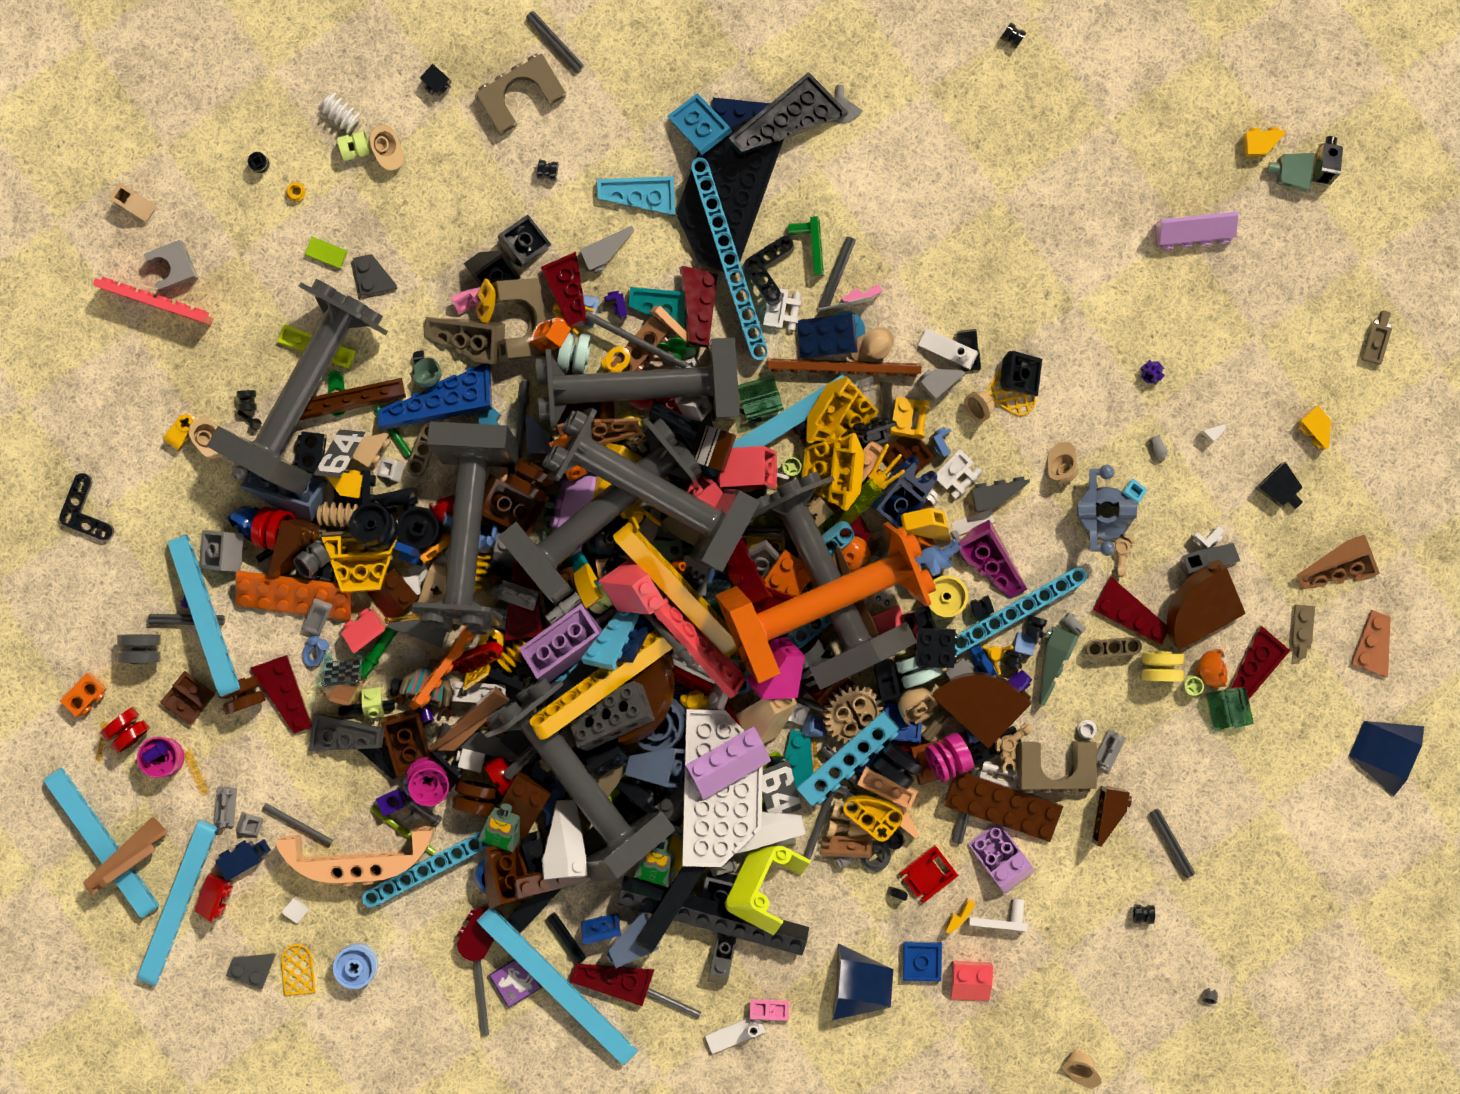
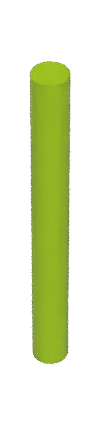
[370,805,436,856]

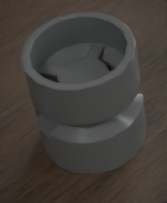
[293,542,330,578]

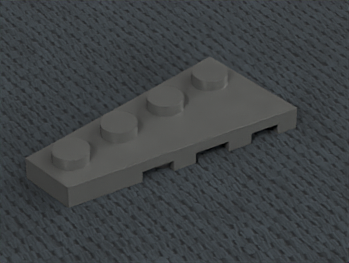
[309,713,385,751]

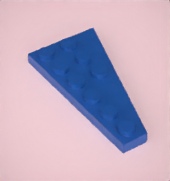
[378,363,492,430]

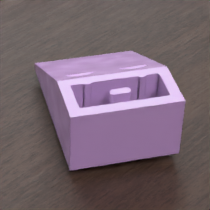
[968,824,1035,894]

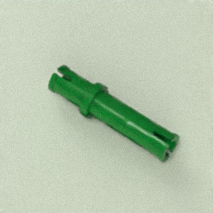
[359,627,398,679]

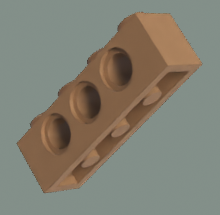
[603,316,670,373]

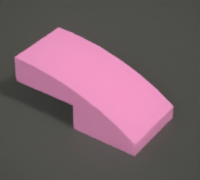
[841,284,882,303]
[450,287,480,315]
[750,999,789,1021]

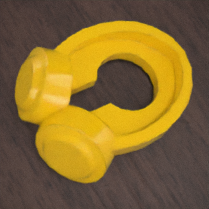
[601,346,630,373]

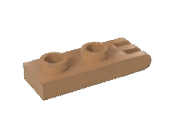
[820,835,873,858]

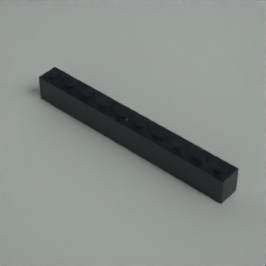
[617,876,809,956]

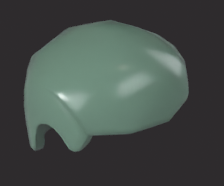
[412,357,442,388]

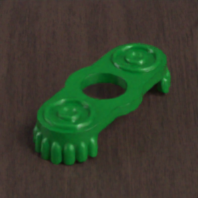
[327,371,346,417]

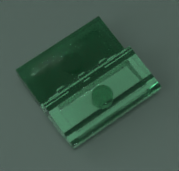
[738,375,784,421]
[1205,687,1254,731]

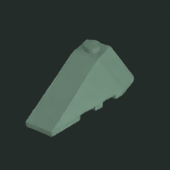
[1039,626,1079,706]

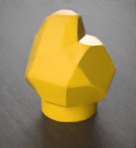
[679,689,709,710]

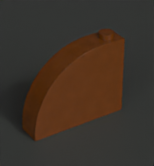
[1167,559,1246,650]
[618,654,674,745]
[932,672,1032,749]

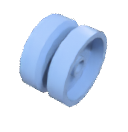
[333,943,378,989]

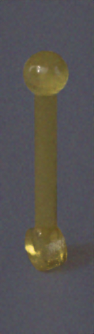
[384,613,421,624]
[95,721,108,761]
[812,737,821,770]

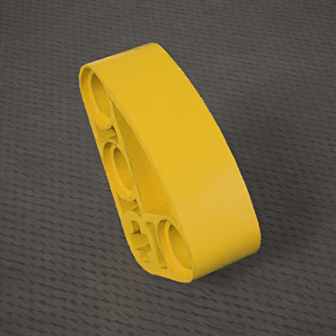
[843,795,903,842]

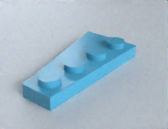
[597,176,675,216]
[581,611,640,671]

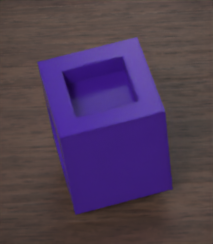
[376,788,407,817]

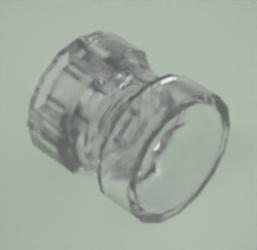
[855,377,878,398]

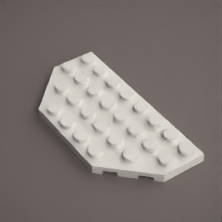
[682,709,763,867]

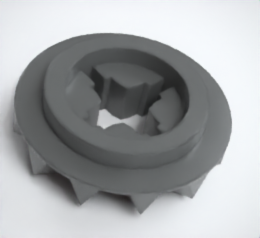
[860,840,891,871]

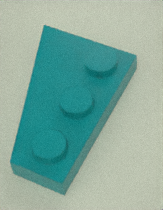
[629,287,686,330]
[784,729,813,789]

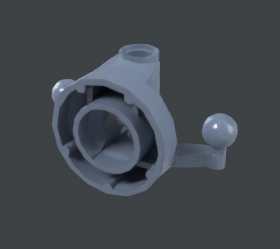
[1078,464,1137,556]
[636,698,686,752]

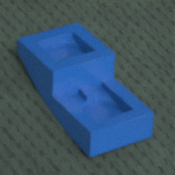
[394,541,423,566]

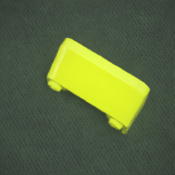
[725,846,811,935]

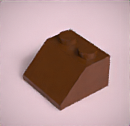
[367,568,420,622]

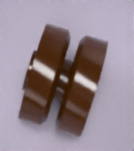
[506,458,554,502]
[217,675,266,715]
[451,780,498,816]

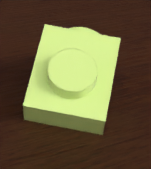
[362,687,384,719]

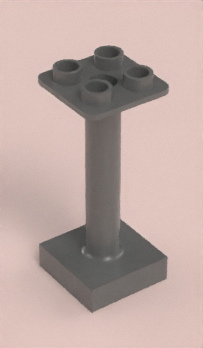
[207,279,388,495]
[536,337,740,431]
[542,408,760,572]
[498,417,702,605]
[412,421,520,635]
[750,471,917,690]
[484,678,676,882]

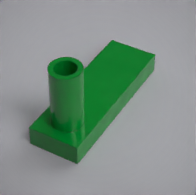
[788,216,824,276]

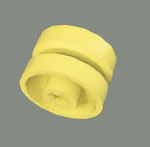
[928,575,968,617]
[1141,651,1185,681]

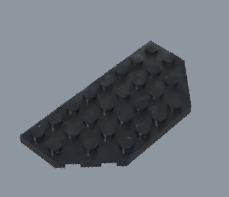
[676,117,784,276]

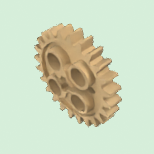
[822,683,884,744]

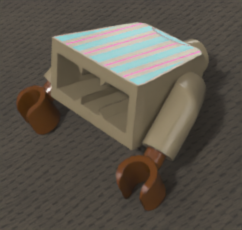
[394,659,453,717]

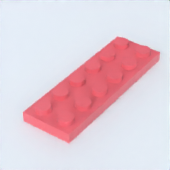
[93,276,213,326]
[653,594,746,699]

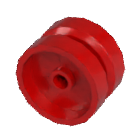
[251,506,295,551]
[99,707,150,755]

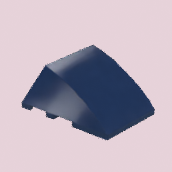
[1349,721,1424,796]
[832,944,893,1021]

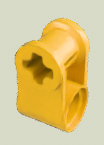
[162,414,196,451]

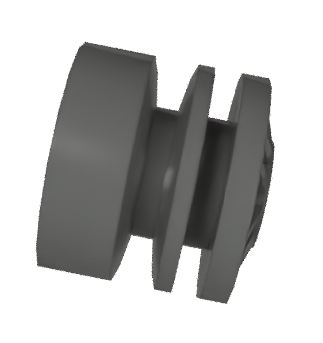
[799,635,833,687]

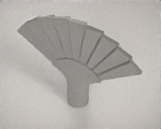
[831,85,863,123]

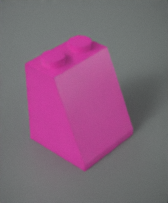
[747,637,805,700]

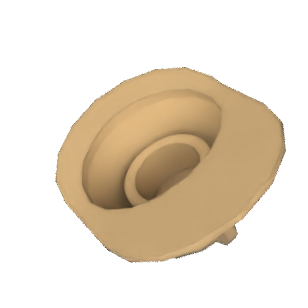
[368,125,404,171]
[851,327,894,362]
[964,391,994,422]
[189,418,224,460]
[1048,442,1079,485]
[1063,1049,1102,1088]

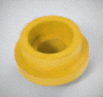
[286,182,306,202]

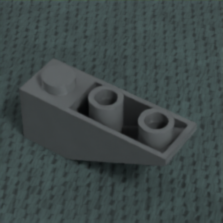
[971,476,1030,512]
[1179,543,1240,579]
[708,933,736,985]

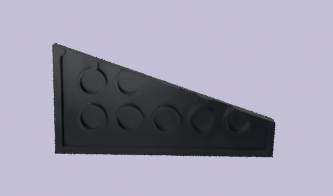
[727,72,848,155]

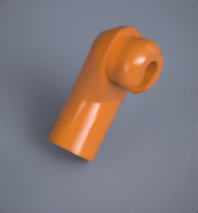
[671,559,687,573]

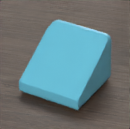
[1122,478,1147,505]

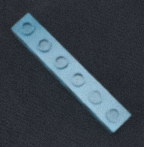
[797,710,899,806]

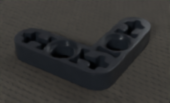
[744,236,794,305]
[59,473,114,540]

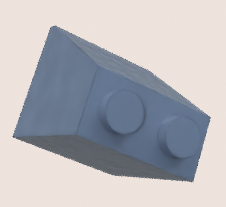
[625,748,685,788]
[607,911,659,968]

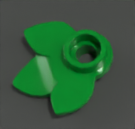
[658,337,696,365]

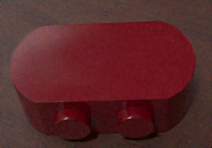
[457,904,504,961]

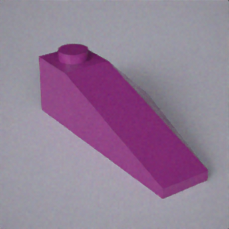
[958,520,1027,598]

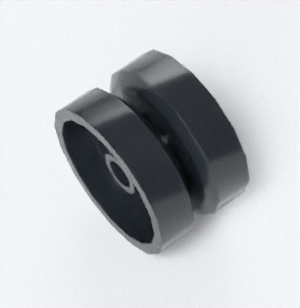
[349,502,398,552]
[398,506,442,549]
[582,518,626,558]
[874,743,924,789]

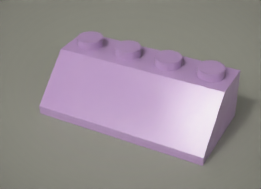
[1154,211,1238,250]
[549,476,597,558]
[519,604,602,682]
[684,726,771,800]

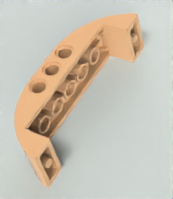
[276,826,436,886]

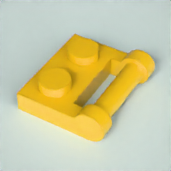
[890,396,930,439]

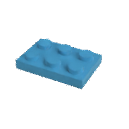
[667,93,732,155]

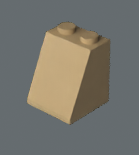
[735,698,798,744]

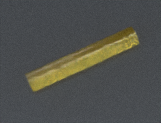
[184,750,209,794]

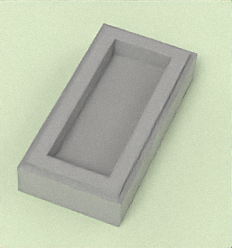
[302,598,333,636]

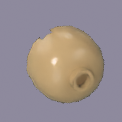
[898,687,938,725]

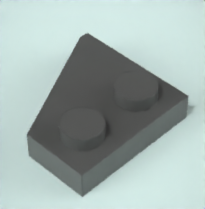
[353,254,398,296]
[226,953,276,989]

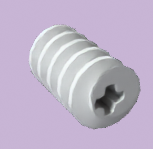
[318,93,360,134]

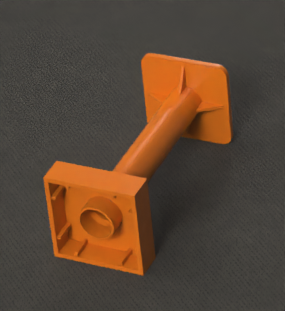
[715,522,936,683]

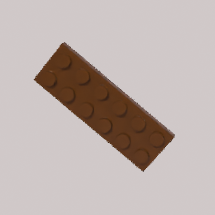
[943,771,1064,842]

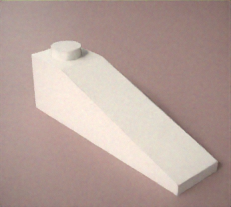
[542,800,587,880]
[735,812,806,854]

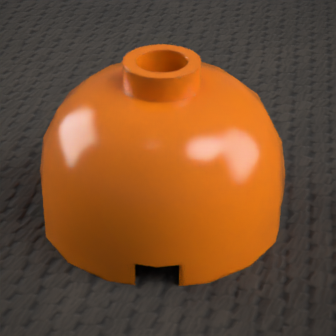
[841,536,871,572]
[1196,649,1227,688]

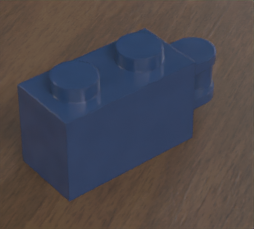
[215,839,271,882]

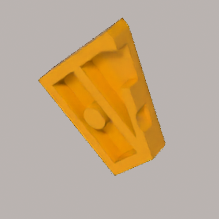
[420,533,450,563]

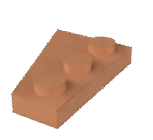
[1351,610,1391,677]

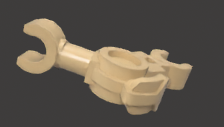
[1110,534,1135,576]
[994,722,1033,772]

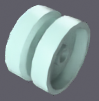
[557,331,591,375]
[895,654,943,689]

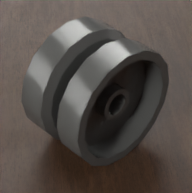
[117,634,161,664]

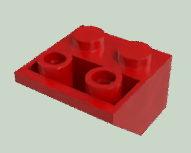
[194,873,233,922]

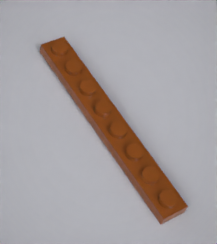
[767,358,922,377]

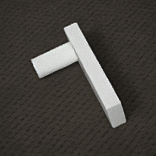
[918,328,978,370]
[967,899,1027,932]
[705,1017,766,1054]

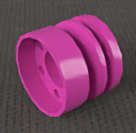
[925,732,974,783]
[137,737,185,777]
[406,757,449,806]

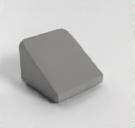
[236,811,263,837]

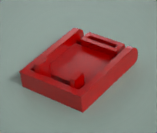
[899,845,959,903]

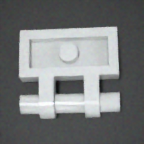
[763,288,802,331]
[936,449,982,499]

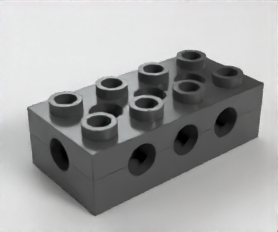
[570,681,655,751]

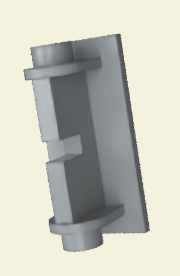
[497,580,540,611]
[1097,729,1126,772]
[214,786,237,827]

